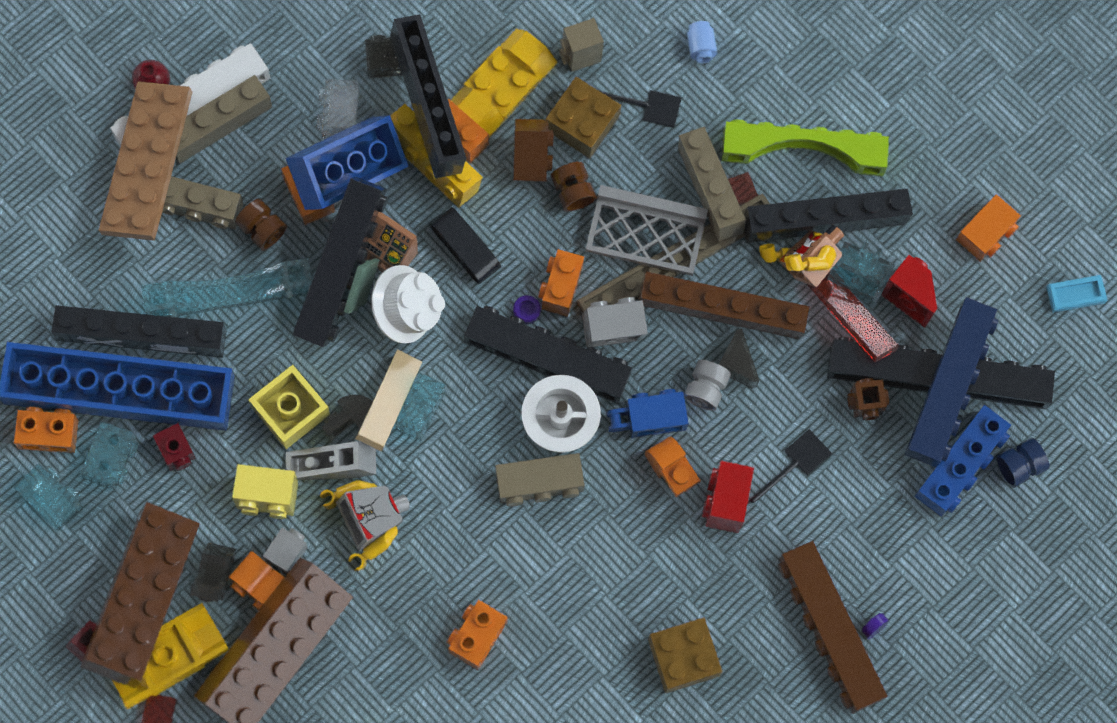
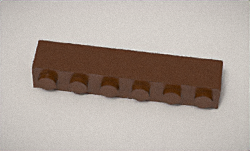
[638,271,810,339]
[778,541,888,714]

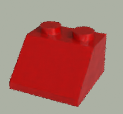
[881,255,937,328]

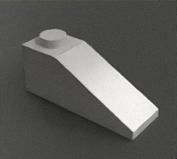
[286,441,376,480]

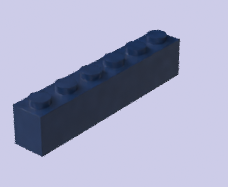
[904,297,999,468]

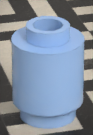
[687,21,717,63]

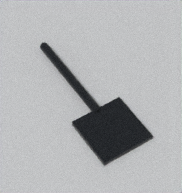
[600,90,682,128]
[750,429,832,503]

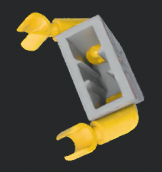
[320,480,410,571]

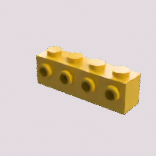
[390,104,483,208]

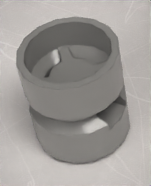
[684,360,731,411]

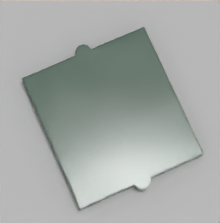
[344,258,380,314]

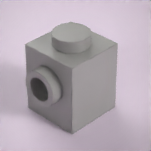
[263,528,308,575]

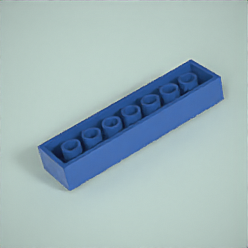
[0,342,235,431]

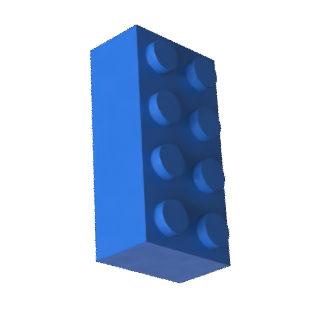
[285,115,409,210]

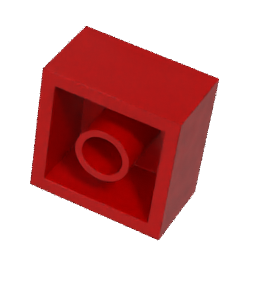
[702,461,754,533]

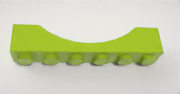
[721,119,889,176]

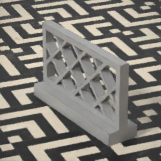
[585,185,708,276]

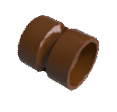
[550,162,597,212]
[235,198,287,251]

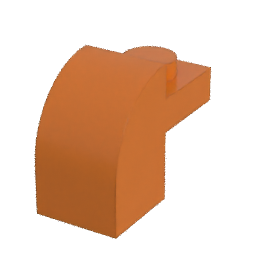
[645,436,701,497]

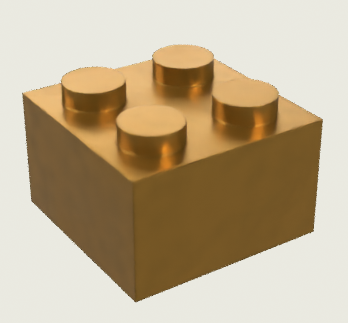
[546,77,621,159]
[648,617,723,694]

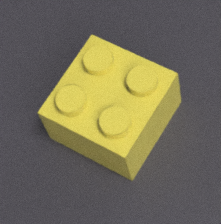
[248,365,330,449]
[232,464,298,519]

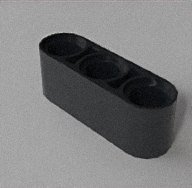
[430,207,501,284]

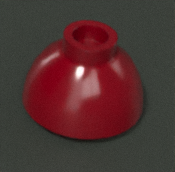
[132,59,170,89]

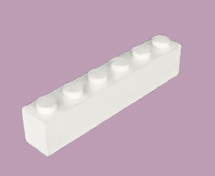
[110,43,270,147]

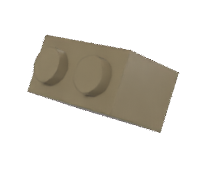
[559,18,604,72]

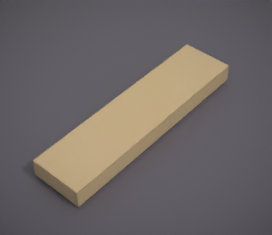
[356,349,422,451]

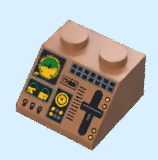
[365,212,418,272]

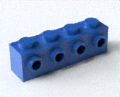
[914,405,1011,517]

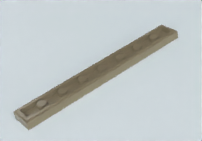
[576,193,770,313]

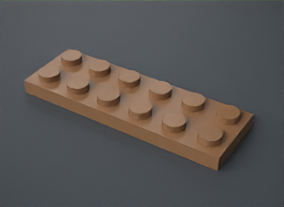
[99,82,193,241]

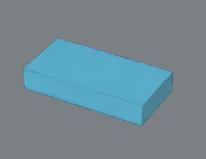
[1046,275,1108,313]

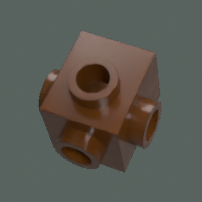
[847,378,889,421]

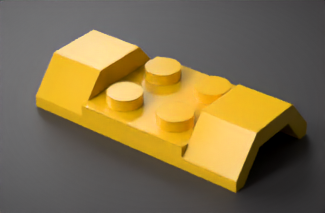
[451,29,557,138]
[112,603,229,709]

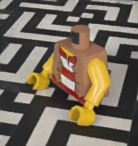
[759,224,844,287]

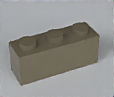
[495,453,585,506]

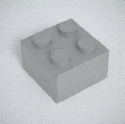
[582,297,648,347]

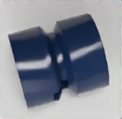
[996,438,1050,488]

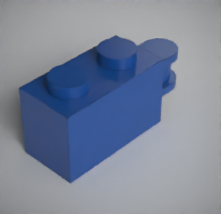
[606,389,689,438]

